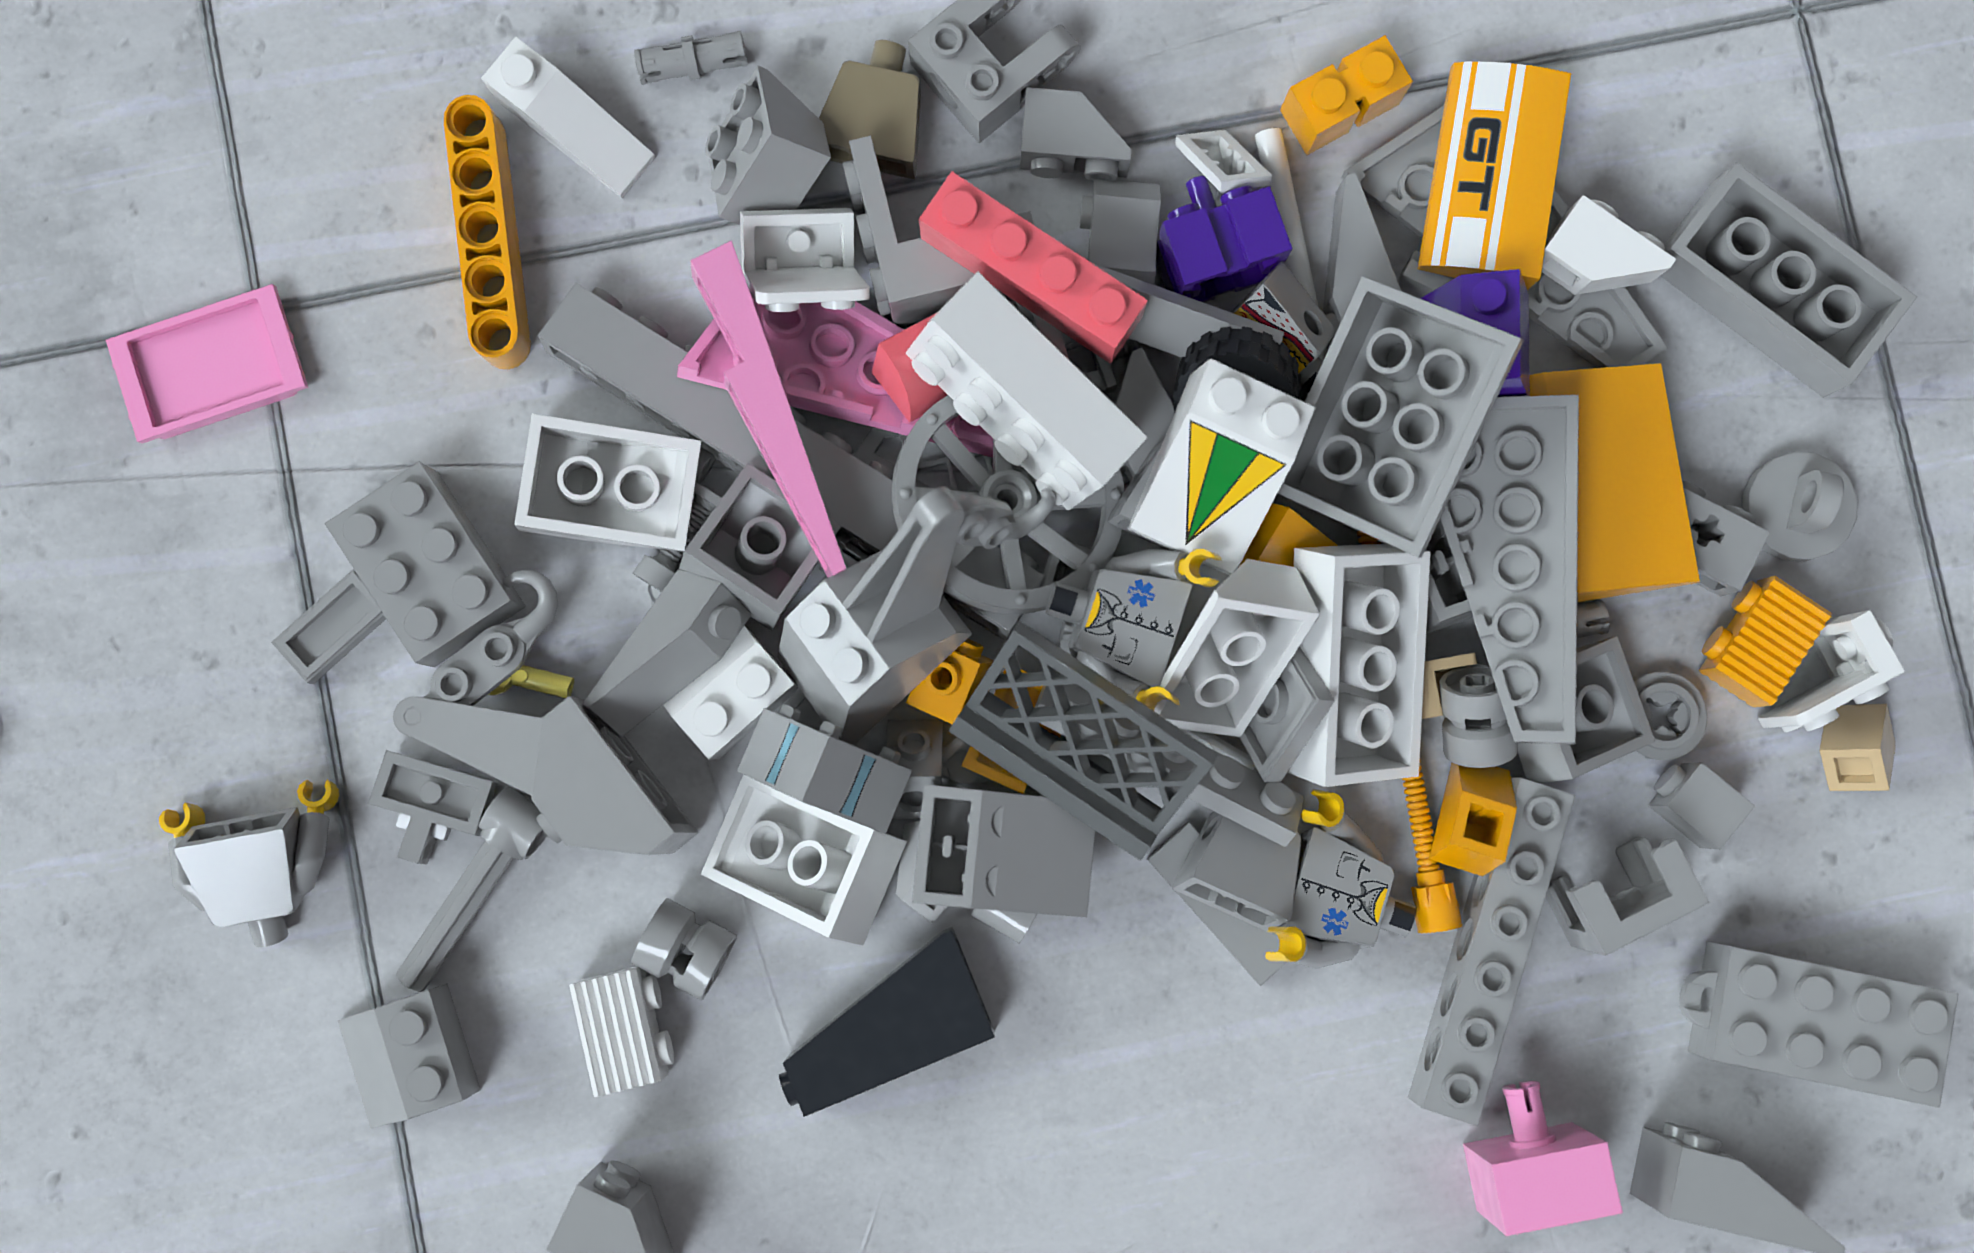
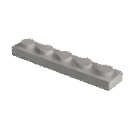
[1034,684,1304,847]

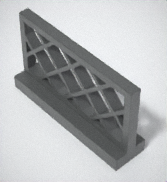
[949,621,1218,861]

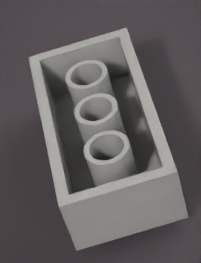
[1660,162,1917,398]

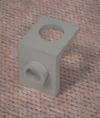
[886,719,943,820]

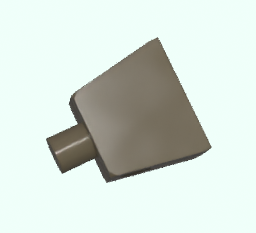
[819,40,921,180]

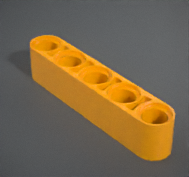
[443,95,531,370]

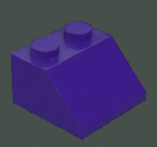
[1420,269,1530,397]

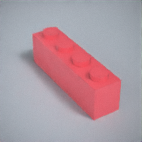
[919,171,1148,364]

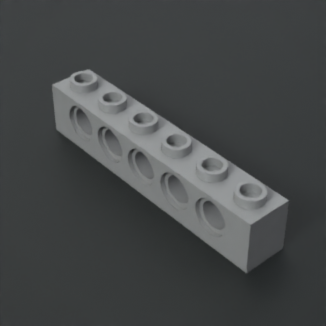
[1407,778,1575,1126]

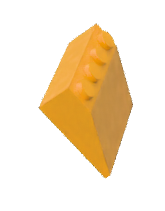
[1529,363,1700,602]

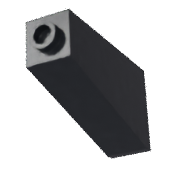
[779,927,995,1117]

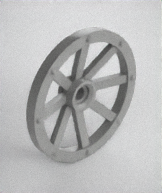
[892,395,1125,614]

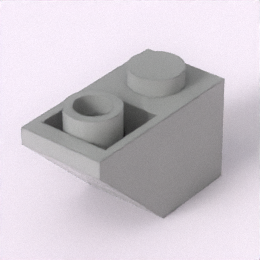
[1020,87,1132,182]

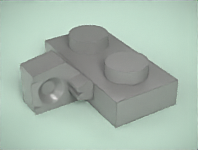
[368,750,498,865]

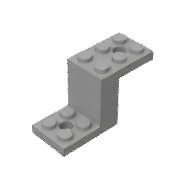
[842,136,1069,360]

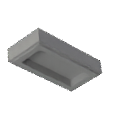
[271,569,386,684]

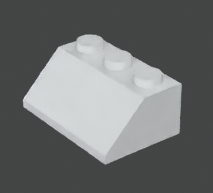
[1154,559,1320,737]

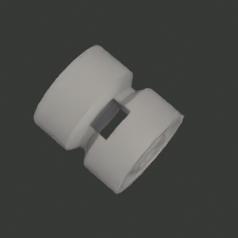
[1439,665,1518,768]
[631,898,737,1000]

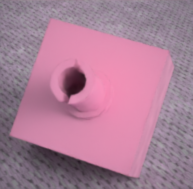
[1463,1081,1623,1236]

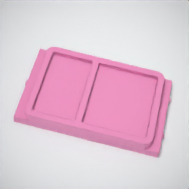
[106,284,309,444]

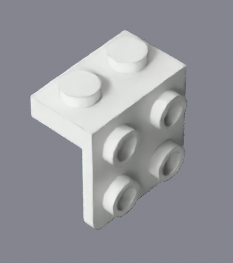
[740,208,869,312]
[1758,610,1905,732]

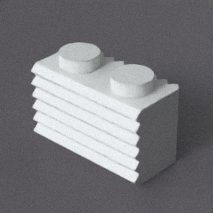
[570,966,674,1097]

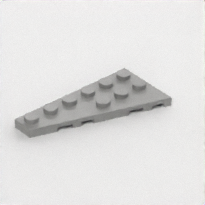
[1341,105,1668,368]
[1440,395,1579,744]

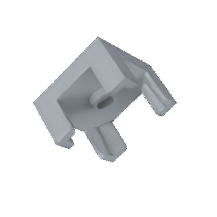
[1546,837,1709,955]

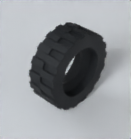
[1173,326,1301,412]

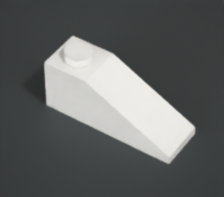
[481,37,656,198]

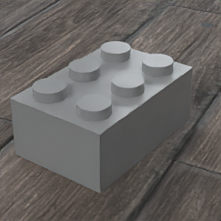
[324,461,526,668]

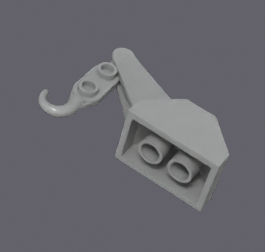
[777,487,1055,744]
[393,569,699,855]

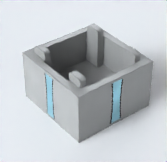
[737,704,912,834]

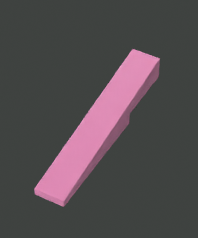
[690,240,846,577]

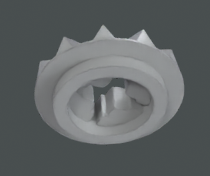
[1634,672,1707,760]

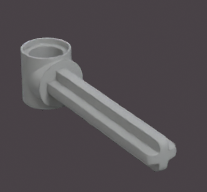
[396,786,547,992]

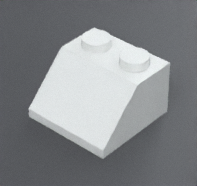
[664,625,799,760]

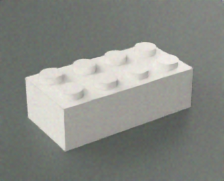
[905,272,1148,510]
[1287,543,1430,787]

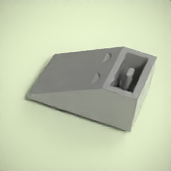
[912,785,1095,917]

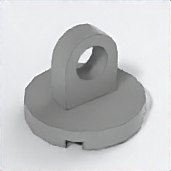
[1742,451,1857,562]

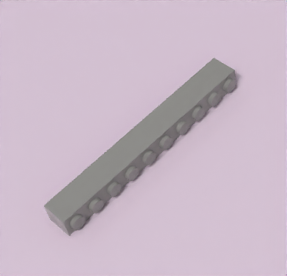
[538,282,1045,641]

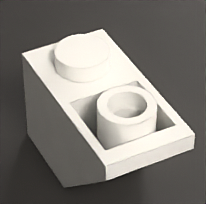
[1541,195,1676,295]

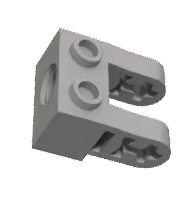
[908,0,1081,144]

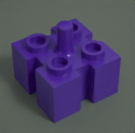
[1156,175,1292,303]

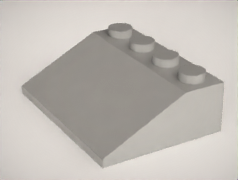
[1278,276,1524,558]

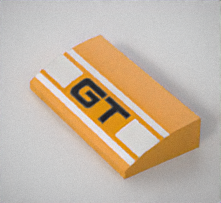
[1417,61,1571,290]

